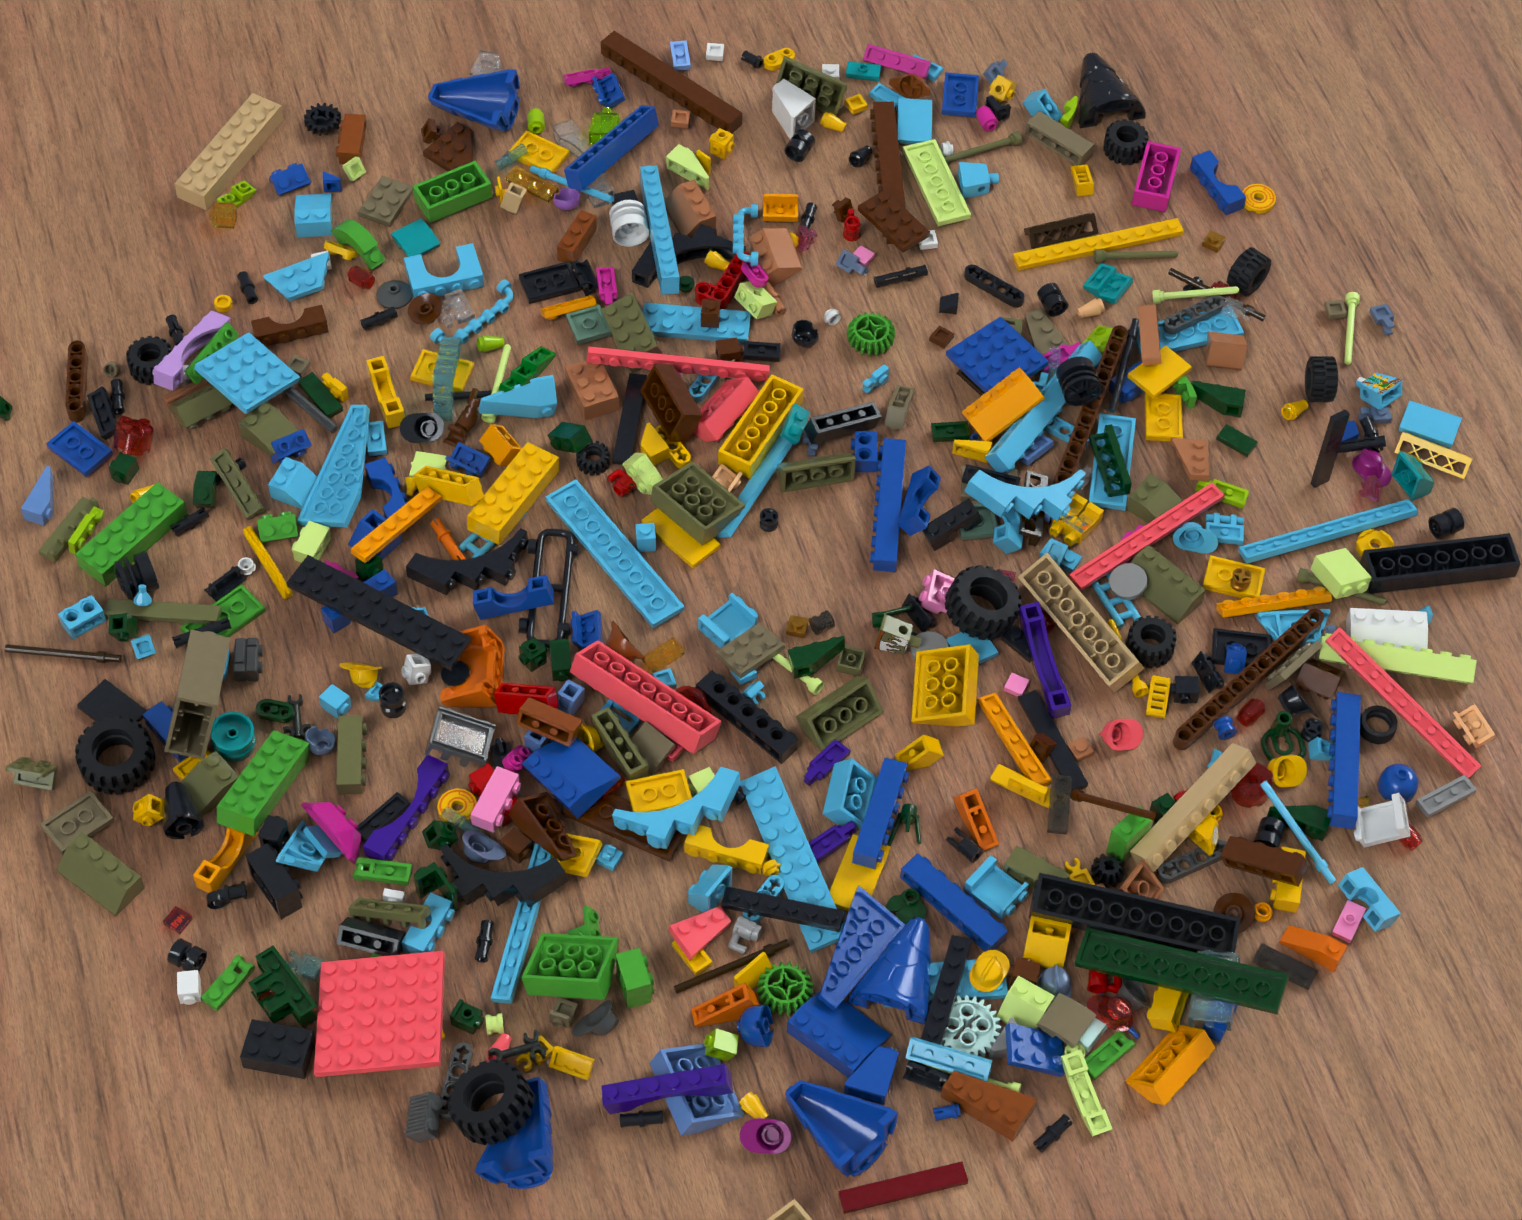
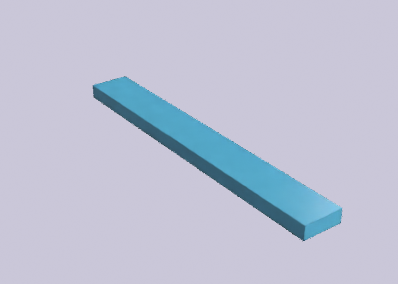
[716,436,793,538]

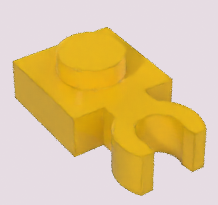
[321,372,349,403]
[1064,858,1095,885]
[516,1035,553,1072]

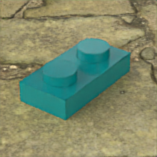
[780,403,810,445]

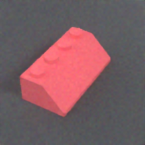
[693,376,759,442]

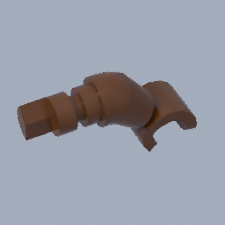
[443,388,481,447]

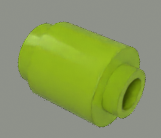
[527,108,545,134]

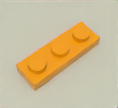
[540,295,596,320]

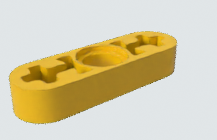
[655,425,691,469]

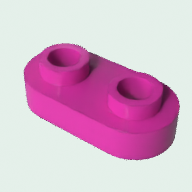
[741,261,768,287]
[502,745,531,773]

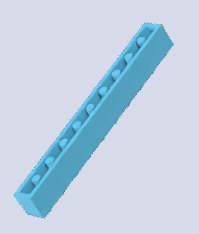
[640,165,680,295]
[984,341,1102,473]

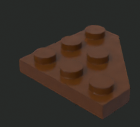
[423,122,473,171]

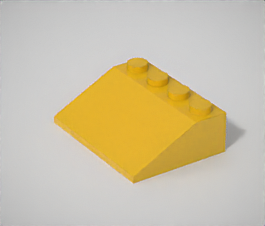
[911,644,979,727]

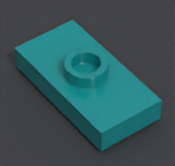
[846,61,881,81]

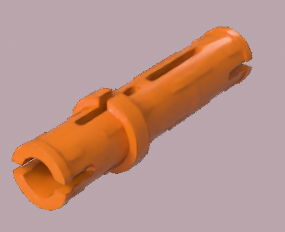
[430,518,466,560]

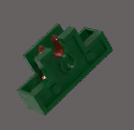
[248,945,319,1028]

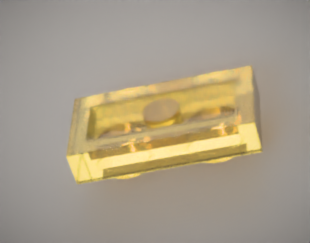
[642,637,685,673]

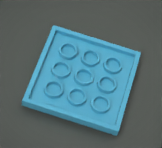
[194,332,300,414]

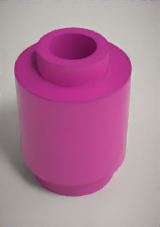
[976,106,999,131]

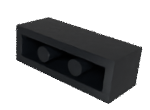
[336,917,406,956]

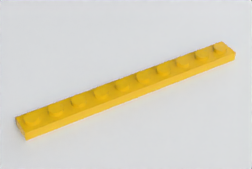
[1012,218,1184,271]

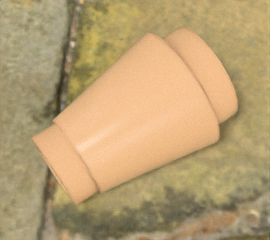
[1077,298,1105,319]

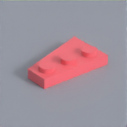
[668,906,731,961]

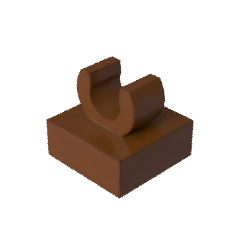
[421,118,442,144]
[832,197,853,223]

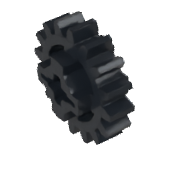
[304,103,341,136]

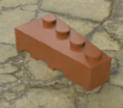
[941,1071,1037,1142]

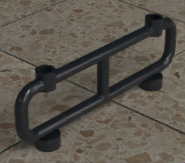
[518,529,578,648]

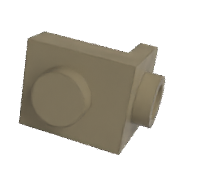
[549,997,578,1029]

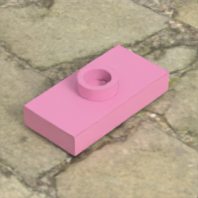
[1331,900,1367,943]

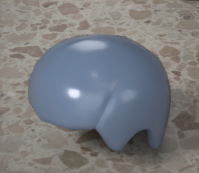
[305,726,336,755]

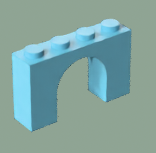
[404,243,484,298]

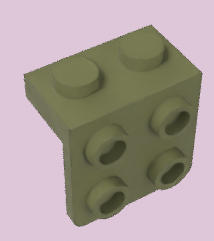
[5,757,57,790]

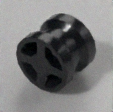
[759,508,778,532]
[1301,718,1323,742]

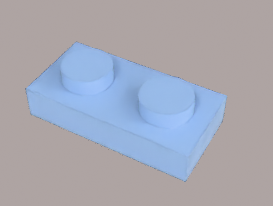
[670,40,691,71]

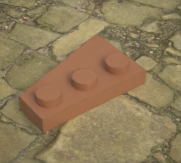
[1170,437,1209,481]

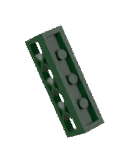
[1089,424,1132,497]

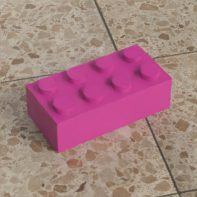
[1132,141,1181,212]

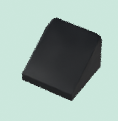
[939,293,959,314]

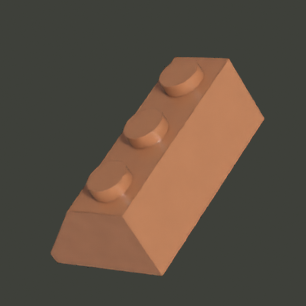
[664,179,716,238]
[749,228,803,286]

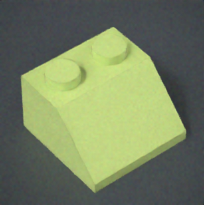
[996,976,1055,1029]

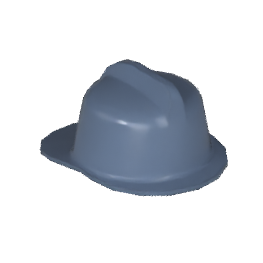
[462,830,506,863]
[1038,964,1072,999]

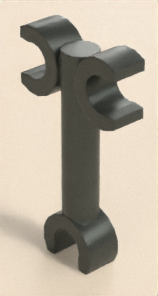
[283,694,311,740]
[488,1030,546,1062]

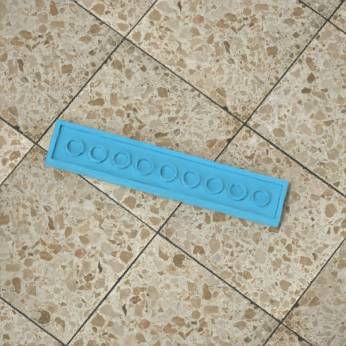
[545,479,684,629]
[740,766,844,953]

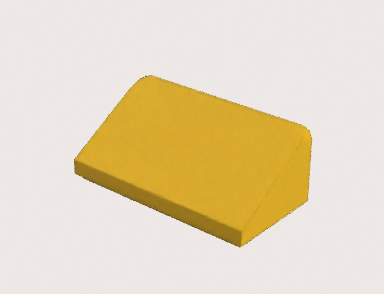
[734,952,771,989]

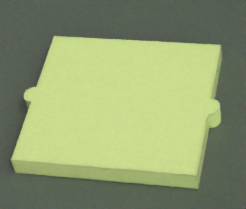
[409,451,447,477]

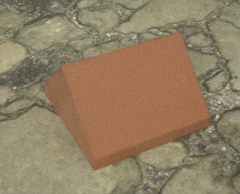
[1206,331,1247,370]
[1119,860,1164,899]

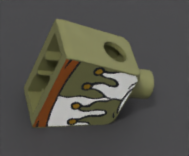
[874,614,922,654]

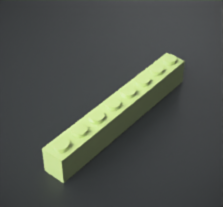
[1316,633,1477,684]

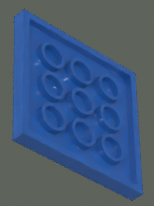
[946,316,1049,393]

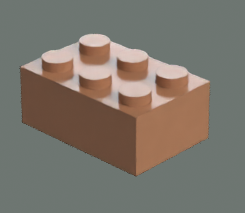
[565,360,619,420]

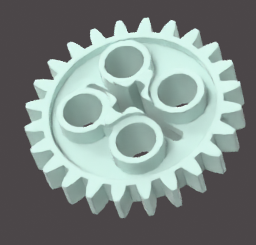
[942,995,1001,1058]

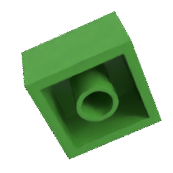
[615,948,654,1009]

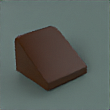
[1030,733,1057,762]

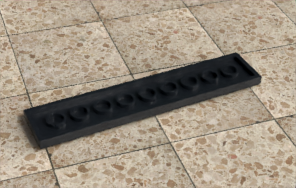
[286,555,472,671]

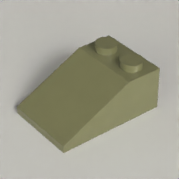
[238,402,299,456]
[1127,474,1183,538]
[180,751,239,816]

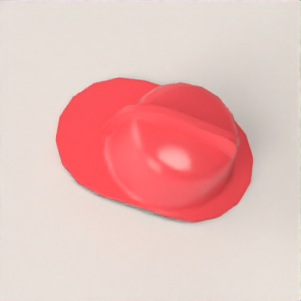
[1099,719,1143,751]

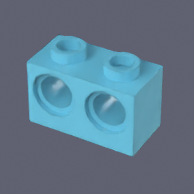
[58,595,107,640]

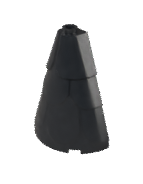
[1078,53,1146,128]

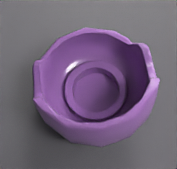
[553,188,580,211]

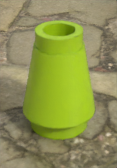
[477,335,504,353]

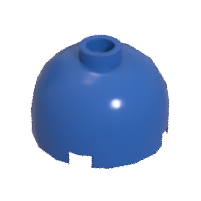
[1377,764,1419,803]
[737,1005,773,1047]

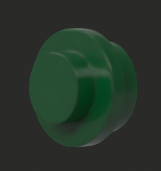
[679,276,695,293]

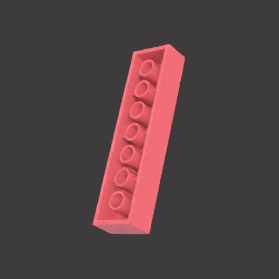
[570,640,722,754]

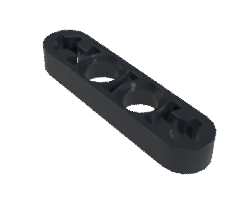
[964,264,1024,308]

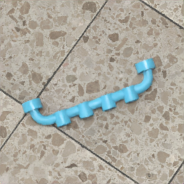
[733,204,758,266]
[430,279,514,345]

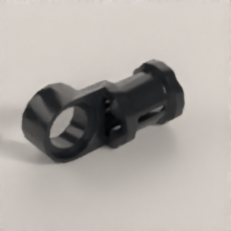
[206,881,248,909]

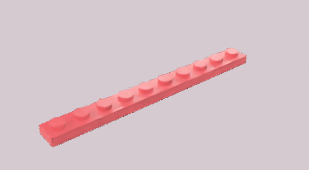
[586,346,770,381]
[1069,482,1225,591]
[1325,627,1481,779]

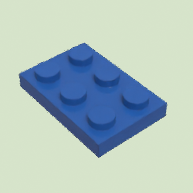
[942,72,979,117]
[46,421,113,477]
[1005,1023,1065,1077]

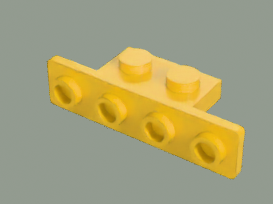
[990,764,1069,814]

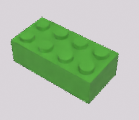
[413,161,492,223]

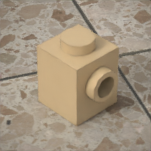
[500,182,527,214]

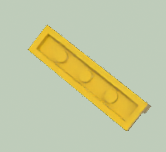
[1394,432,1473,479]

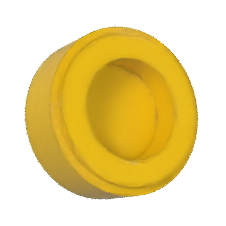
[214,295,233,313]

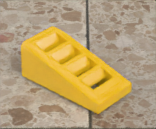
[1070,164,1094,196]
[952,440,993,463]
[1145,675,1171,719]

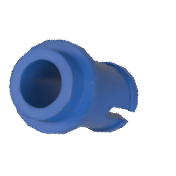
[933,1102,961,1121]

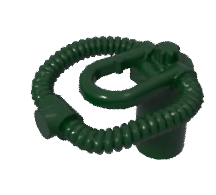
[1261,711,1306,761]

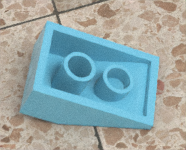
[295,193,332,238]

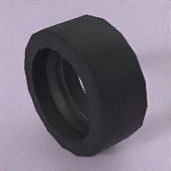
[1360,705,1398,744]

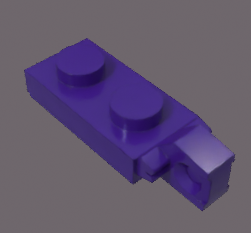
[803,739,850,786]
[809,821,856,863]

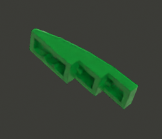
[499,346,556,392]

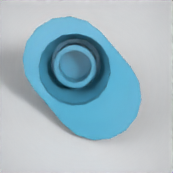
[1173,522,1218,554]

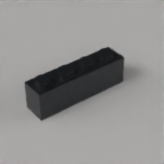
[804,402,882,445]

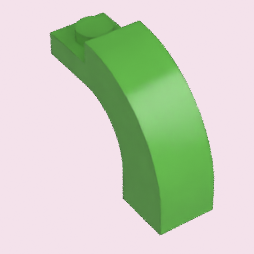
[331,219,386,270]

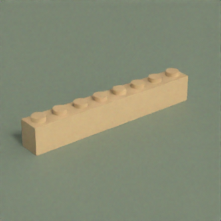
[1130,743,1256,873]

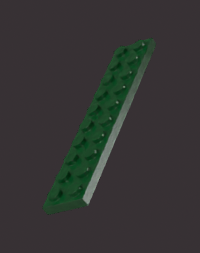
[1074,928,1289,1015]

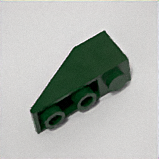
[1191,380,1246,418]
[788,636,845,679]
[1267,805,1330,841]

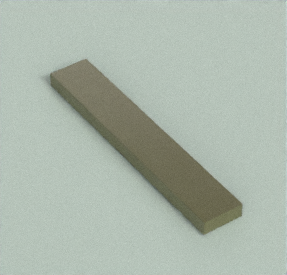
[104,599,222,624]

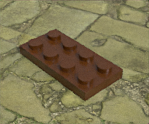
[858,190,930,253]

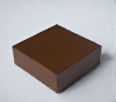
[929,325,954,349]

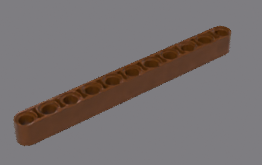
[1052,325,1128,485]
[1173,608,1324,750]

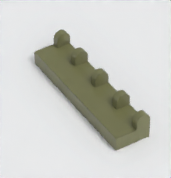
[210,448,266,520]
[39,496,99,562]
[348,897,431,929]

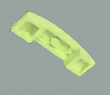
[1061,1050,1112,1137]

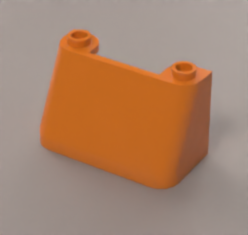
[440,624,505,708]

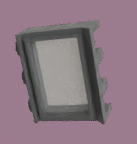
[424,706,496,769]

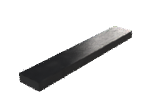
[612,373,647,465]
[1310,410,1350,488]
[1018,690,1088,790]

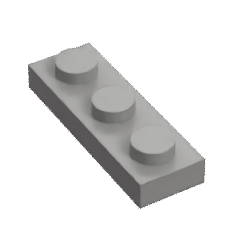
[1415,775,1477,819]

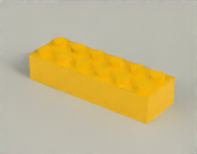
[718,374,804,479]
[467,442,559,546]

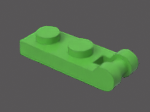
[352,857,412,886]
[201,955,255,1012]
[1085,1029,1136,1080]

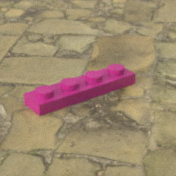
[863,44,931,79]

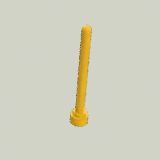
[1107,619,1149,698]

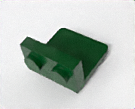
[414,862,459,911]

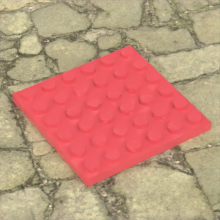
[314,951,445,1077]

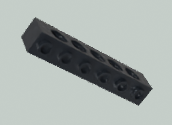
[696,670,798,764]

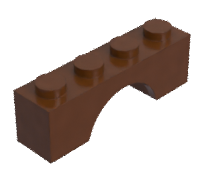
[251,305,329,347]

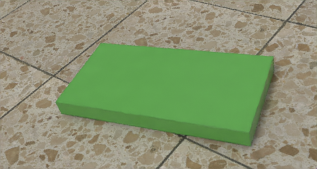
[180,584,266,637]

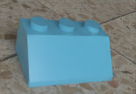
[823,758,878,829]

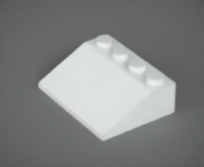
[1346,608,1428,669]

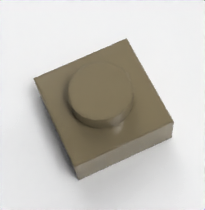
[1324,300,1347,320]
[287,355,310,378]

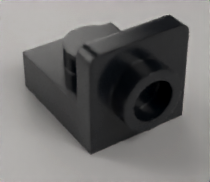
[985,95,1011,121]

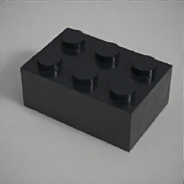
[245,844,303,920]
[240,1019,316,1079]

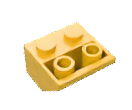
[1023,916,1072,968]

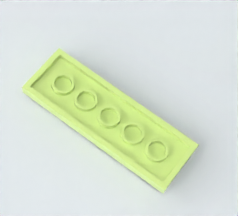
[902,139,971,226]

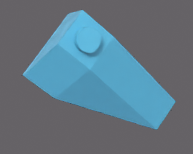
[478,375,557,418]

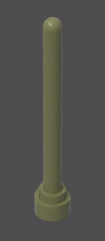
[944,131,1022,163]
[1093,249,1178,263]
[1296,568,1387,605]

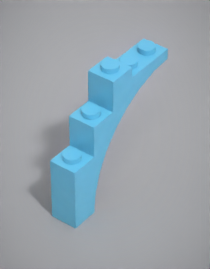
[964,469,1086,521]
[612,767,741,850]

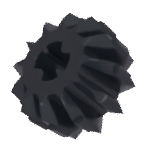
[1091,852,1126,887]

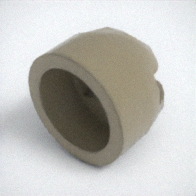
[103,361,120,377]

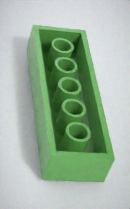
[75,482,187,587]
[217,730,309,836]

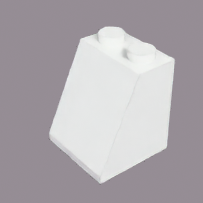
[772,79,816,140]

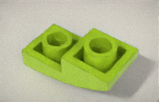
[1060,96,1078,129]
[217,180,256,213]

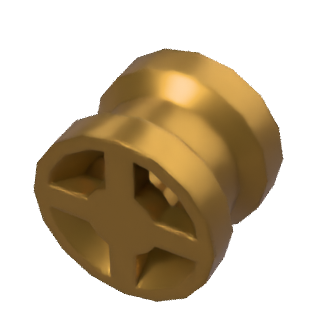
[1230,568,1252,592]

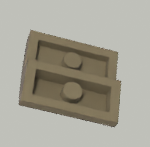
[631,721,676,776]
[1036,993,1096,1048]

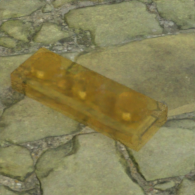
[506,166,559,203]

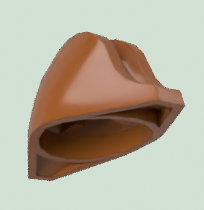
[889,73,931,99]
[606,620,646,661]

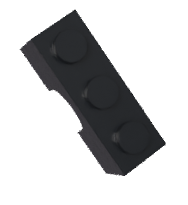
[922,498,982,551]

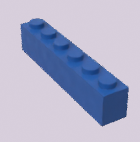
[852,758,910,869]
[900,854,1008,951]

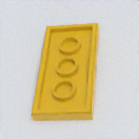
[642,508,721,569]
[829,834,891,911]

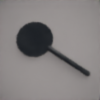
[441,661,470,686]

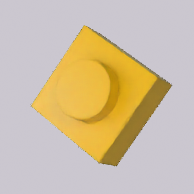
[845,94,868,115]

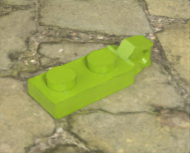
[1195,479,1249,509]
[68,506,104,554]

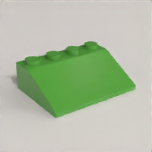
[521,933,619,1000]

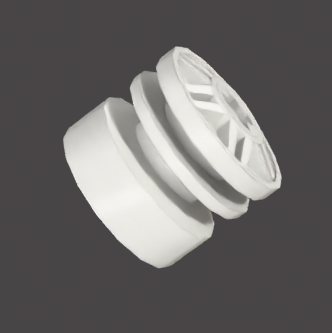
[609,200,649,247]

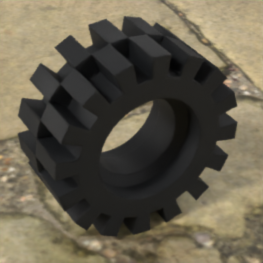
[576,440,610,476]

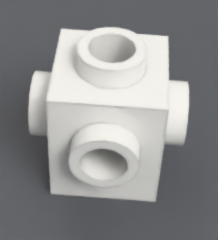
[402,654,431,685]

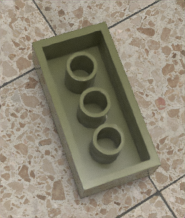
[601,293,663,373]

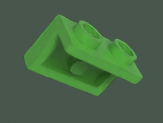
[257,511,298,542]

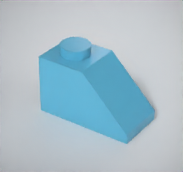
[1022,89,1063,122]

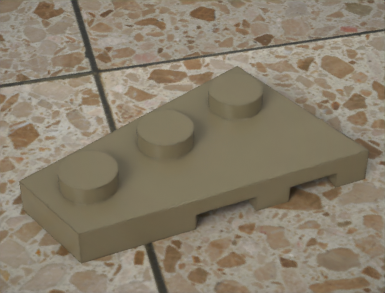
[1024,308,1068,355]

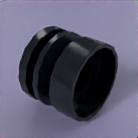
[1056,356,1102,406]
[114,551,159,600]

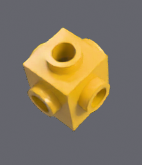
[989,75,1017,103]
[709,128,735,160]
[133,794,164,827]

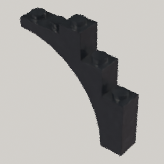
[632,224,746,288]
[406,528,529,595]
[440,844,570,907]

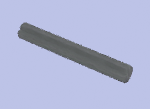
[283,386,338,433]

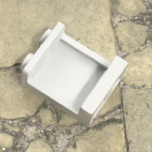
[1354,793,1410,848]

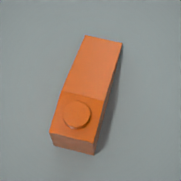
[953,788,999,851]
[1279,926,1347,972]
[691,983,759,1027]

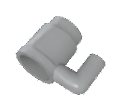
[728,916,762,954]

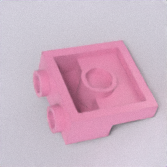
[919,570,955,614]

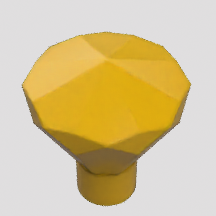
[405,477,417,497]

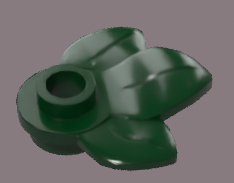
[886,889,927,925]

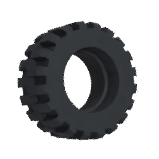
[945,565,1022,640]
[75,716,156,795]
[448,1060,534,1145]

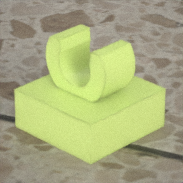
[342,156,366,181]

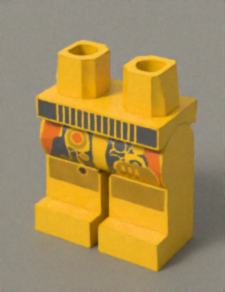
[1049,493,1104,547]

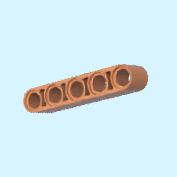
[1138,304,1161,366]

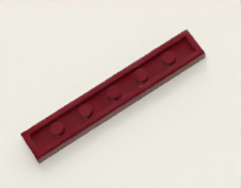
[838,1161,968,1214]

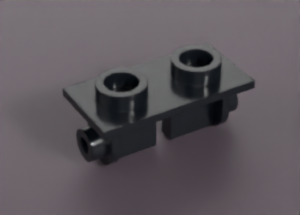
[572,259,598,296]
[204,566,246,602]
[901,593,937,632]
[1191,651,1224,693]
[490,738,511,769]
[903,1060,950,1093]

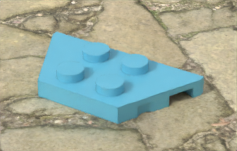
[263,252,330,302]
[1256,609,1330,647]
[276,821,326,872]

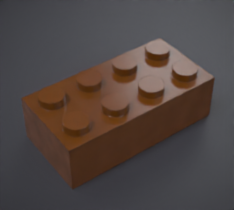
[640,364,703,442]

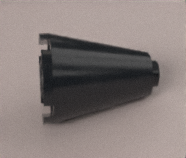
[163,782,204,839]

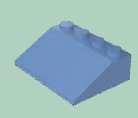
[649,1044,744,1136]

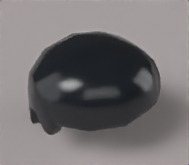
[791,319,819,348]

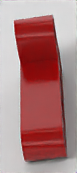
[695,251,750,309]

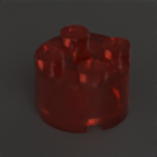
[113,416,154,456]
[1231,763,1273,808]

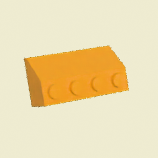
[961,367,1045,441]
[1126,1025,1216,1106]

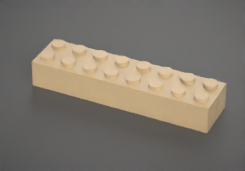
[174,93,284,211]
[1018,553,1144,693]

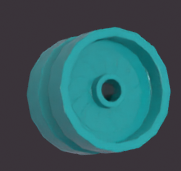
[210,711,256,763]

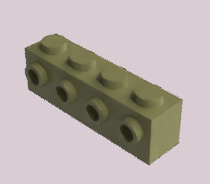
[591,707,650,781]

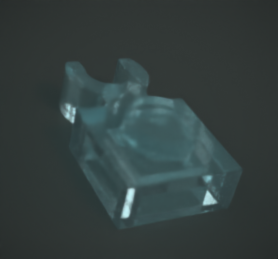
[285,951,324,981]

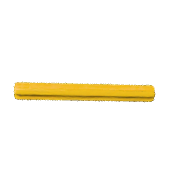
[243,526,293,599]

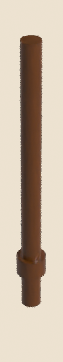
[1060,788,1156,820]

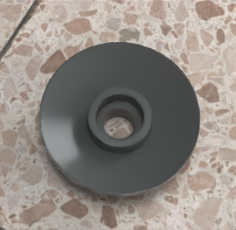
[376,280,412,309]

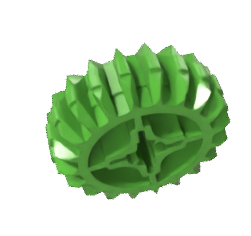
[847,312,895,356]
[757,961,813,1017]

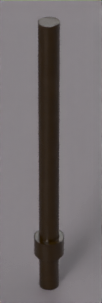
[1168,268,1266,322]
[5,644,122,663]
[673,939,790,994]

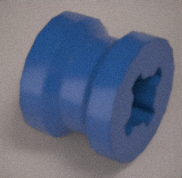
[1213,716,1237,740]

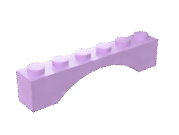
[152,310,230,391]

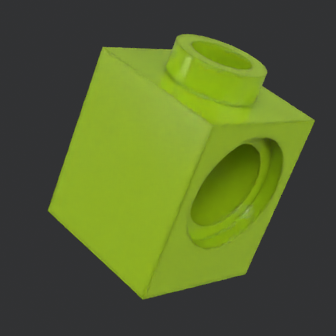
[704,1028,739,1062]

